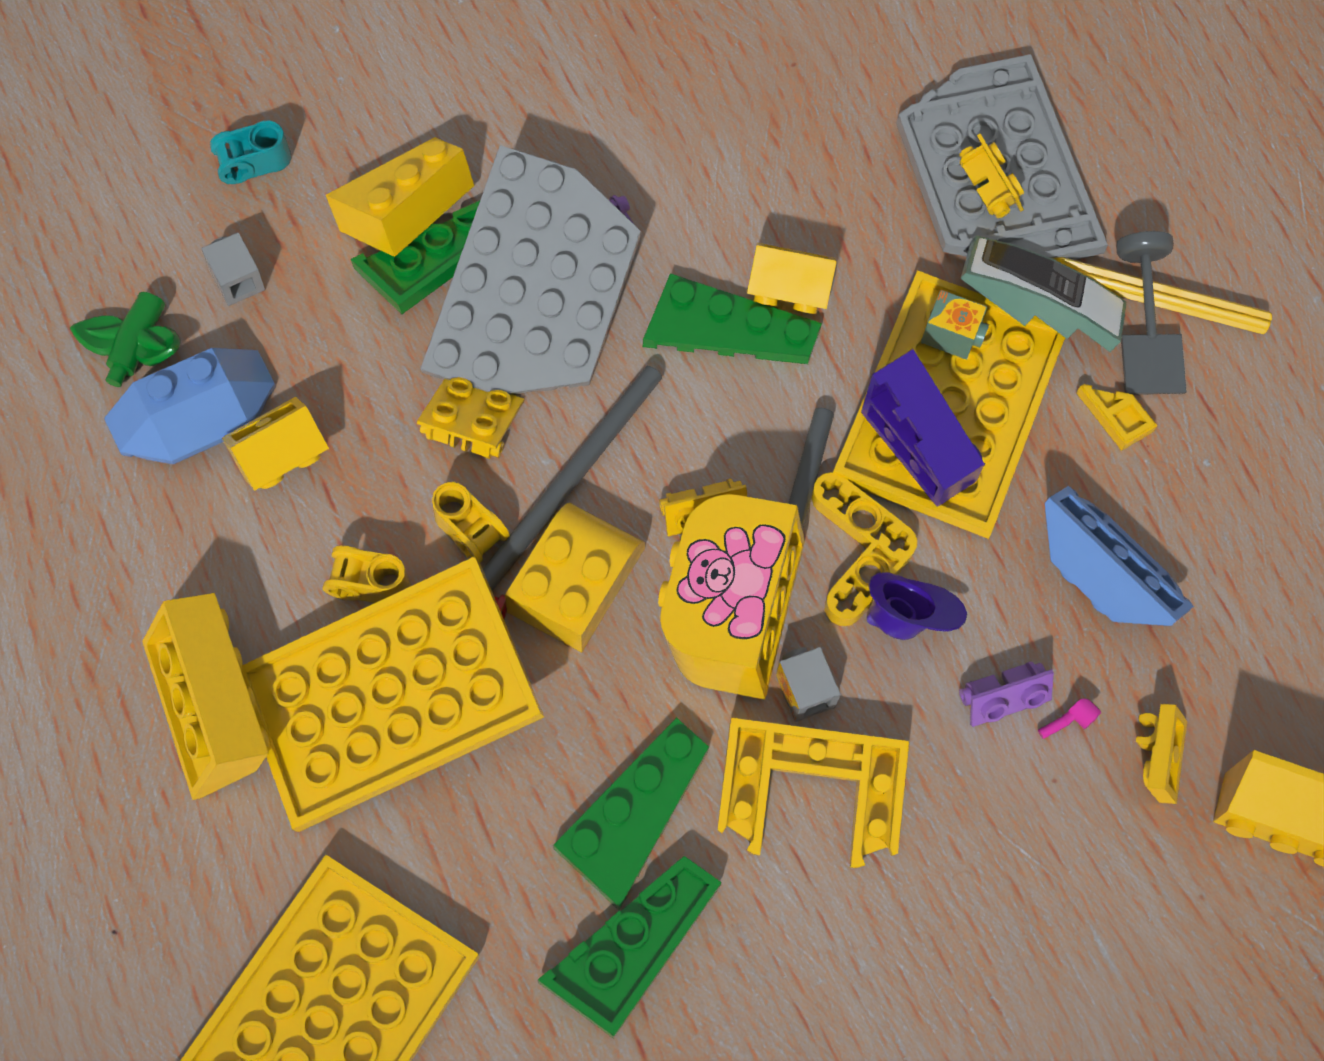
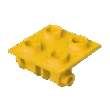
[417,377,524,459]

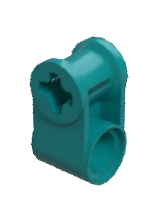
[210,120,291,184]

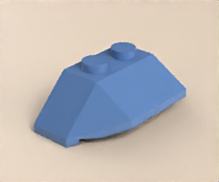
[104,348,276,465]
[1044,486,1194,626]

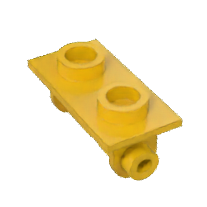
[959,134,1024,218]
[659,478,747,537]

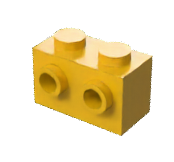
[747,242,837,314]
[222,397,329,491]

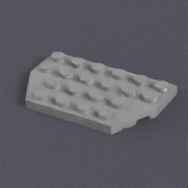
[896,54,1108,260]
[420,145,641,395]

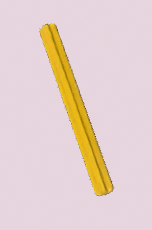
[1054,257,1272,334]

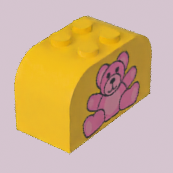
[658,494,805,700]

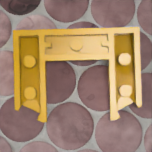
[717,718,909,869]

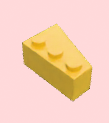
[325,137,474,257]

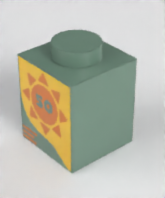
[921,290,989,360]

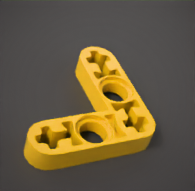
[811,472,917,626]

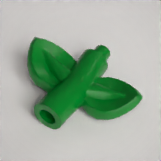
[70,292,180,387]

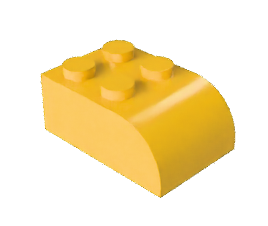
[505,503,645,653]

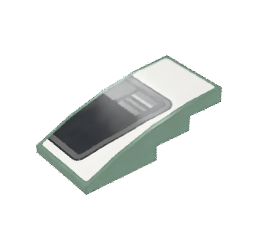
[960,235,1127,352]

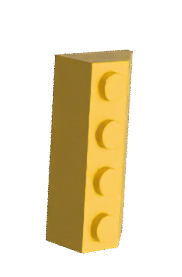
[142,593,270,800]
[1213,750,1324,867]

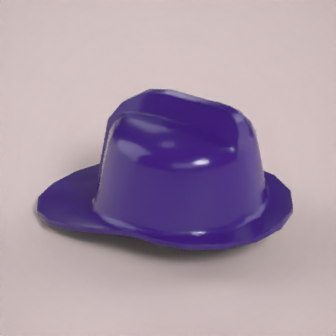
[867,572,967,640]

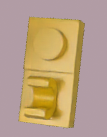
[1136,704,1187,804]

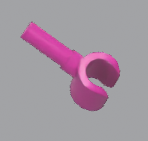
[1038,698,1101,739]

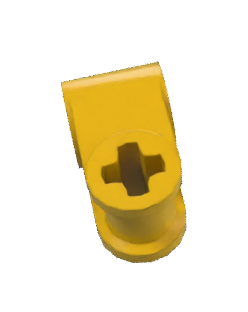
[432,482,510,562]
[323,545,411,603]

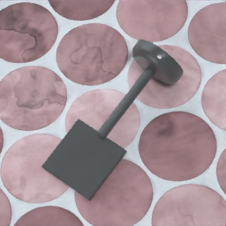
[1116,231,1187,395]

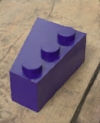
[861,349,985,507]

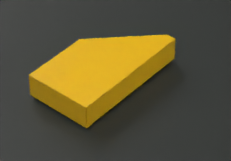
[1076,384,1158,451]

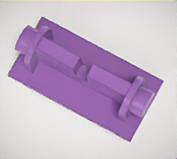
[959,661,1054,727]

